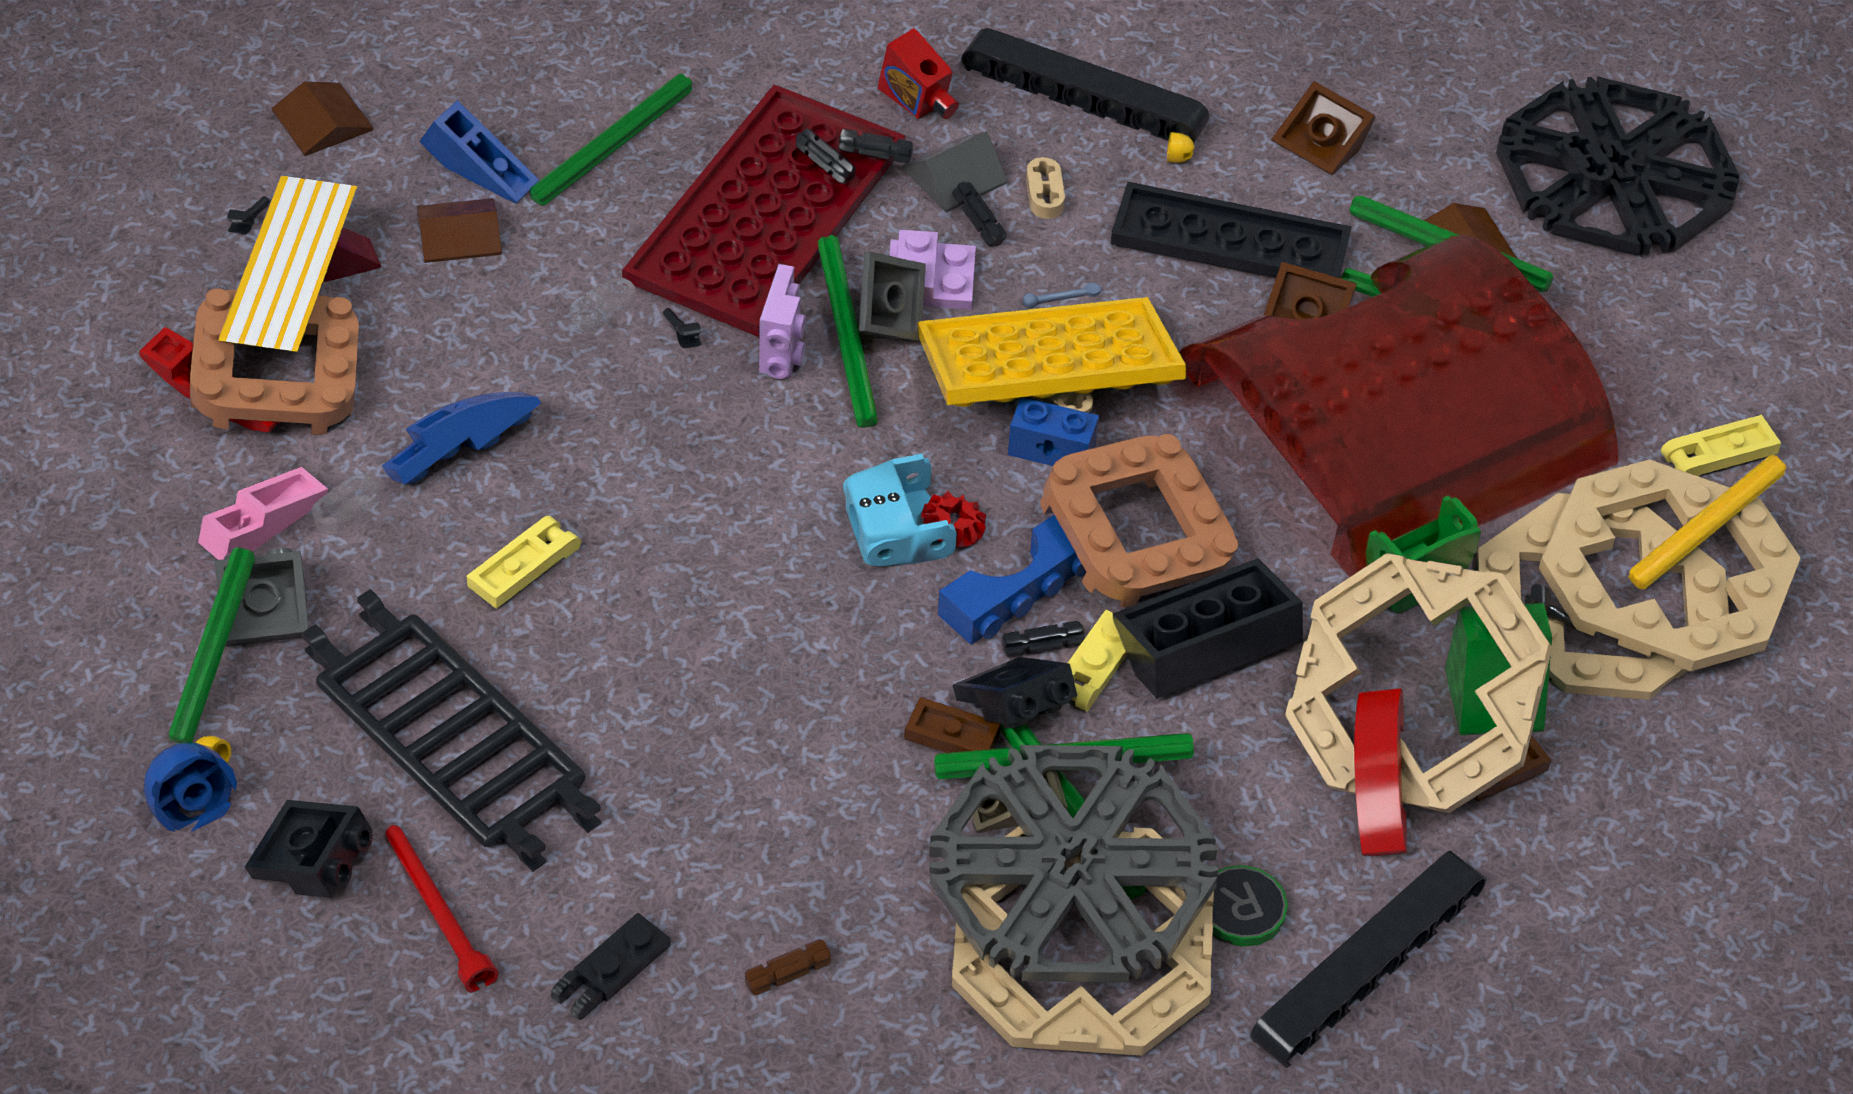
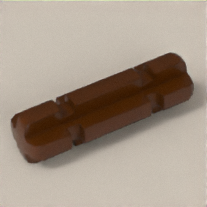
[745,939,831,995]

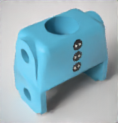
[843,454,956,566]

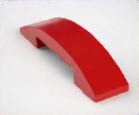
[139,327,279,432]
[1354,688,1407,856]

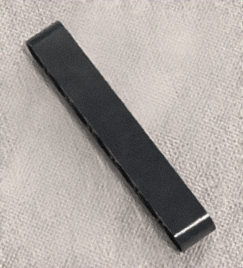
[961,28,1209,143]
[1250,850,1487,1068]

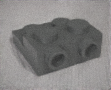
[215,548,309,646]

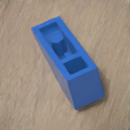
[419,100,540,204]

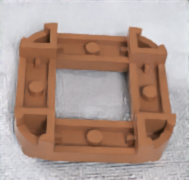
[190,289,359,435]
[1040,434,1238,607]

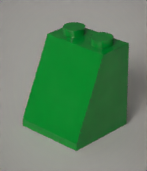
[1445,603,1552,735]

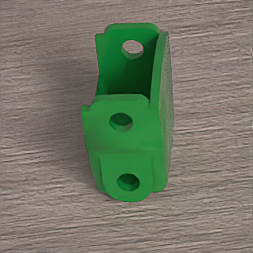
[1366,495,1481,613]

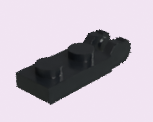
[551,913,671,1020]

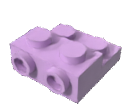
[890,229,976,309]
[759,264,806,379]

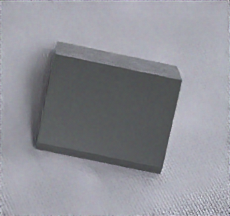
[902,131,1007,213]
[859,252,926,341]

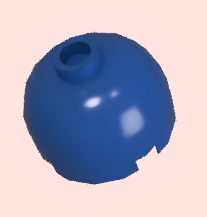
[143,743,237,833]

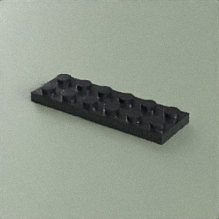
[1110,181,1352,278]

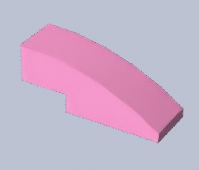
[198,467,328,560]

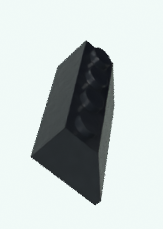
[1113,558,1303,699]

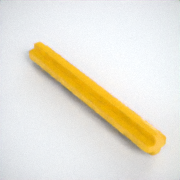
[1628,455,1786,590]

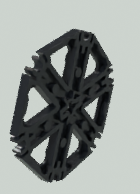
[1496,76,1740,255]

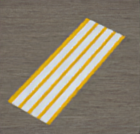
[218,176,357,352]

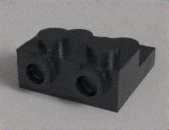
[953,657,1077,728]
[245,800,373,898]

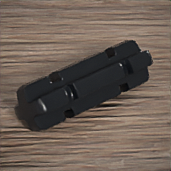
[795,129,856,184]
[839,129,913,163]
[952,182,1007,247]
[1002,621,1085,658]

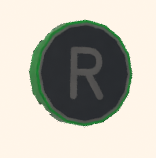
[1212,865,1288,947]

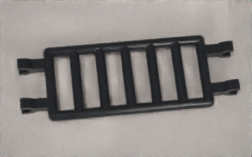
[302,589,601,872]

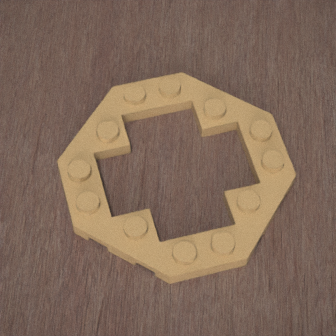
[1539,459,1801,671]
[1476,493,1729,700]
[1285,553,1552,813]
[952,826,1214,1056]

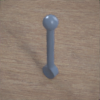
[1022,283,1101,308]

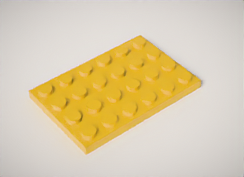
[918,297,1186,407]

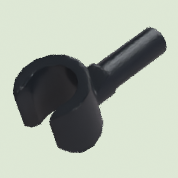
[227,196,270,235]
[663,308,702,348]
[1525,584,1576,629]

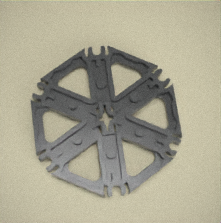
[929,745,1218,982]

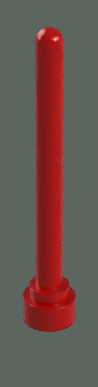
[385,825,499,993]

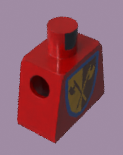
[877,28,959,119]

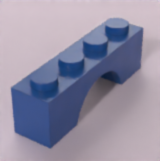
[938,515,1086,645]

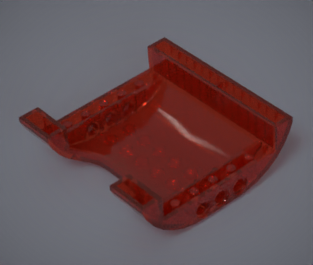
[1179,235,1619,577]

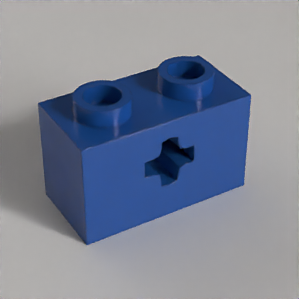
[1008,397,1099,466]

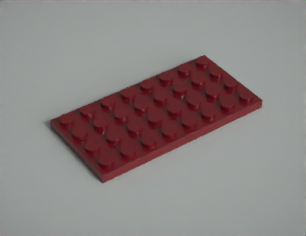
[622,84,906,337]

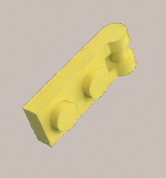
[1661,415,1781,477]
[466,516,581,609]
[1068,610,1127,712]

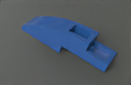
[382,392,541,485]

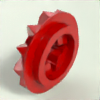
[921,490,986,547]

